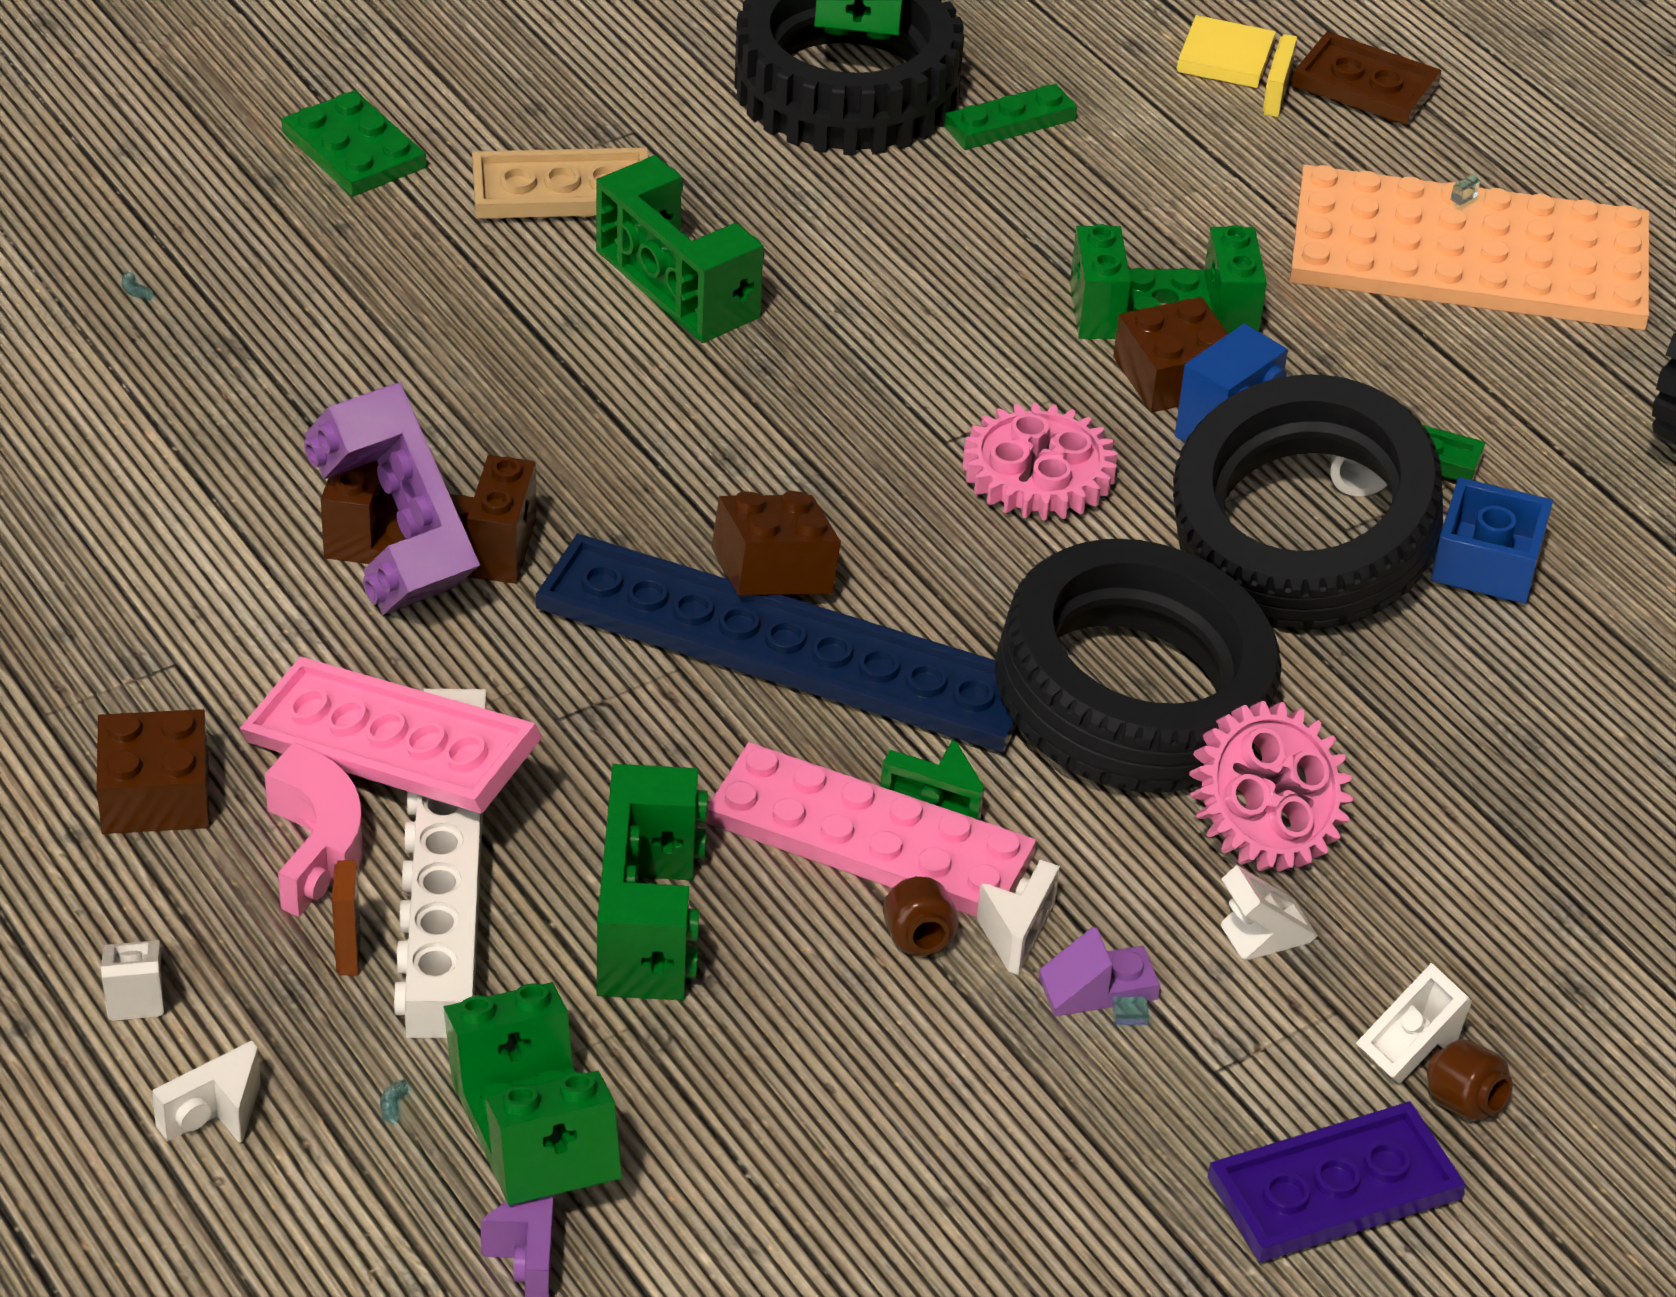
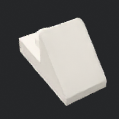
[977,860,1060,975]
[1221,865,1318,960]
[101,940,164,1021]
[1356,963,1472,1084]
[152,1040,261,1143]

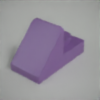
[1039,927,1160,1017]
[481,1195,554,1297]

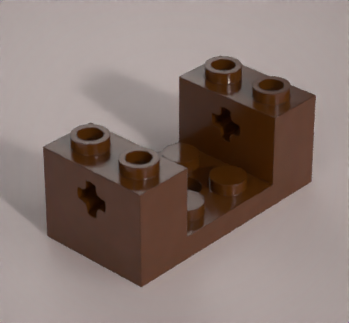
[320,455,536,584]

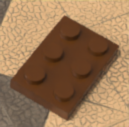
[1292,31,1442,125]

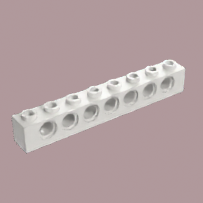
[394,688,486,1038]

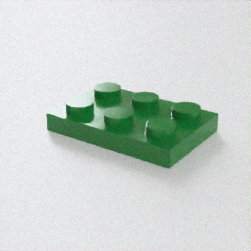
[281,90,426,197]

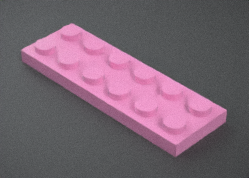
[239,656,542,814]
[706,742,1037,917]

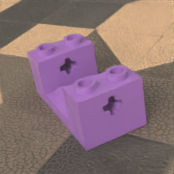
[304,382,480,616]

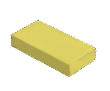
[1263,34,1297,117]

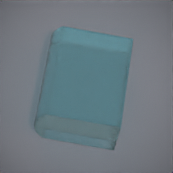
[1450,175,1480,206]
[1112,997,1149,1025]

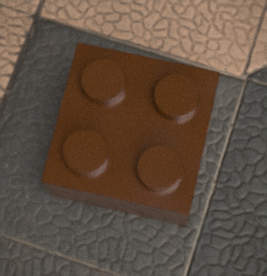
[1113,297,1228,413]
[711,491,841,595]
[96,709,209,834]

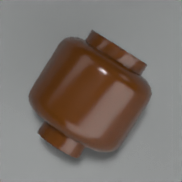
[883,876,959,957]
[1427,1039,1513,1121]

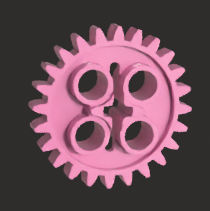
[962,403,1117,520]
[1189,701,1353,872]

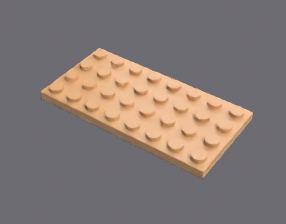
[1289,165,1649,330]

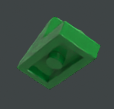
[881,740,984,820]

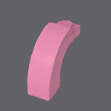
[265,742,363,917]

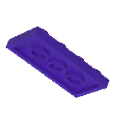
[1208,1101,1466,1263]

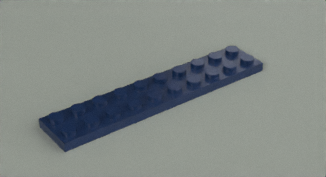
[536,533,1017,753]

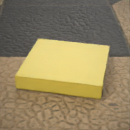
[1177,15,1276,88]

